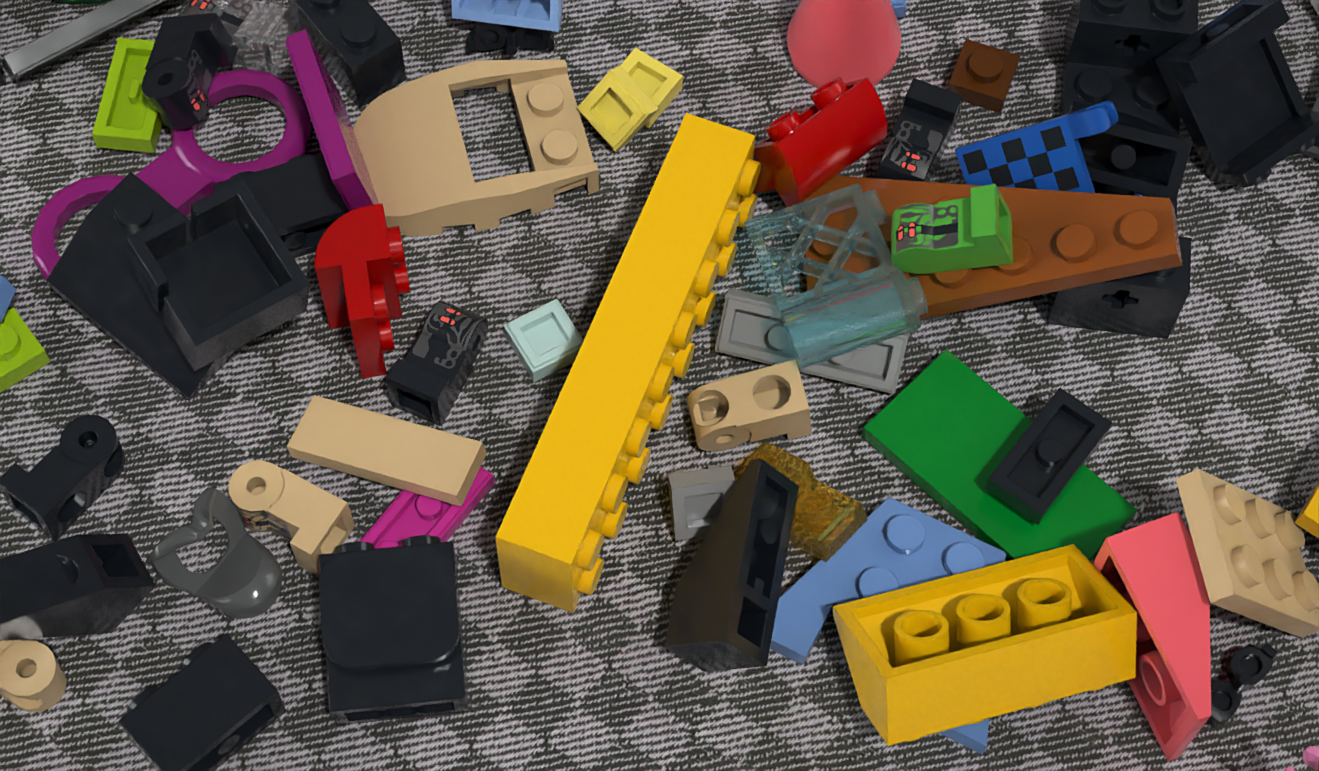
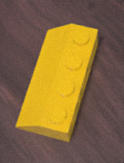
[833,544,1137,746]

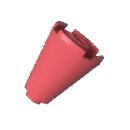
[787,0,901,88]

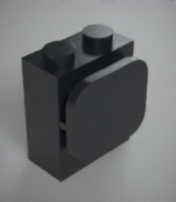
[319,535,469,725]

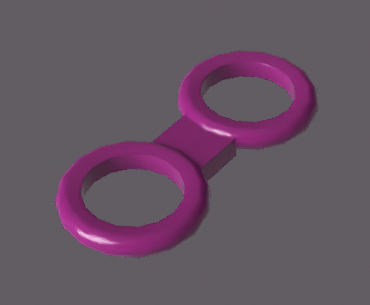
[31,68,312,282]

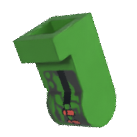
[891,184,1013,274]

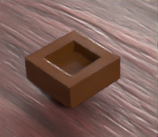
[947,39,1021,113]

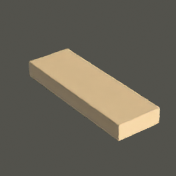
[287,395,487,506]

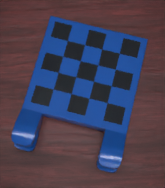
[955,100,1142,196]

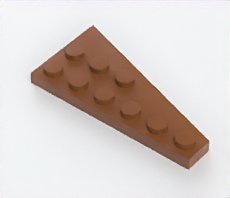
[802,176,1183,326]

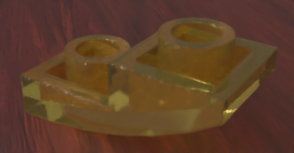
[733,441,868,562]

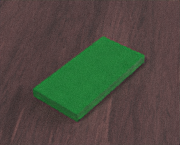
[861,349,1138,562]

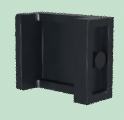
[1155,0,1319,187]

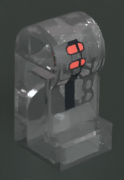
[178,0,295,74]

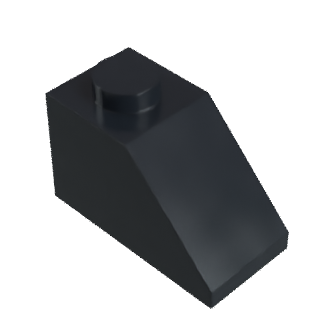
[1068,100,1193,202]

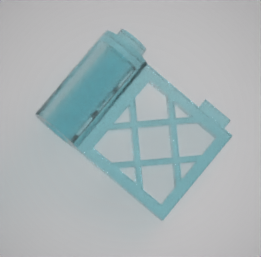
[744,183,928,370]

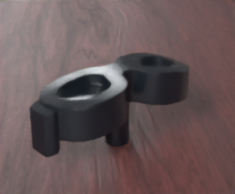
[468,22,554,56]
[1207,644,1278,728]

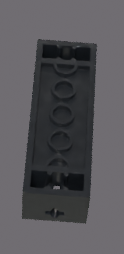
[1047,0,1199,339]

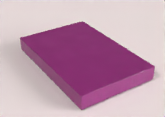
[285,29,379,211]

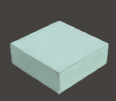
[503,299,584,382]

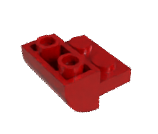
[753,77,887,210]
[315,203,411,379]

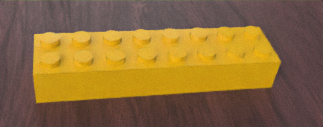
[495,113,761,613]

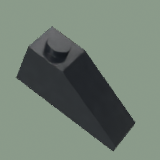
[664,458,799,672]

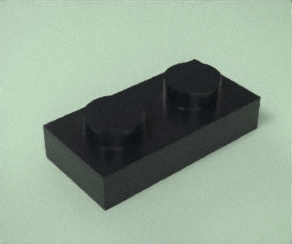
[985,388,1113,525]

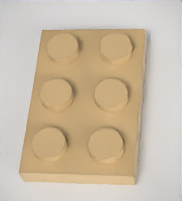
[1176,469,1319,638]

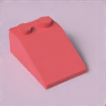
[1093,512,1211,761]

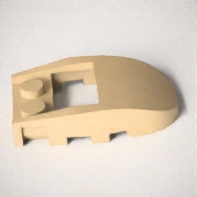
[353,59,599,237]

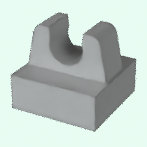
[668,465,736,541]

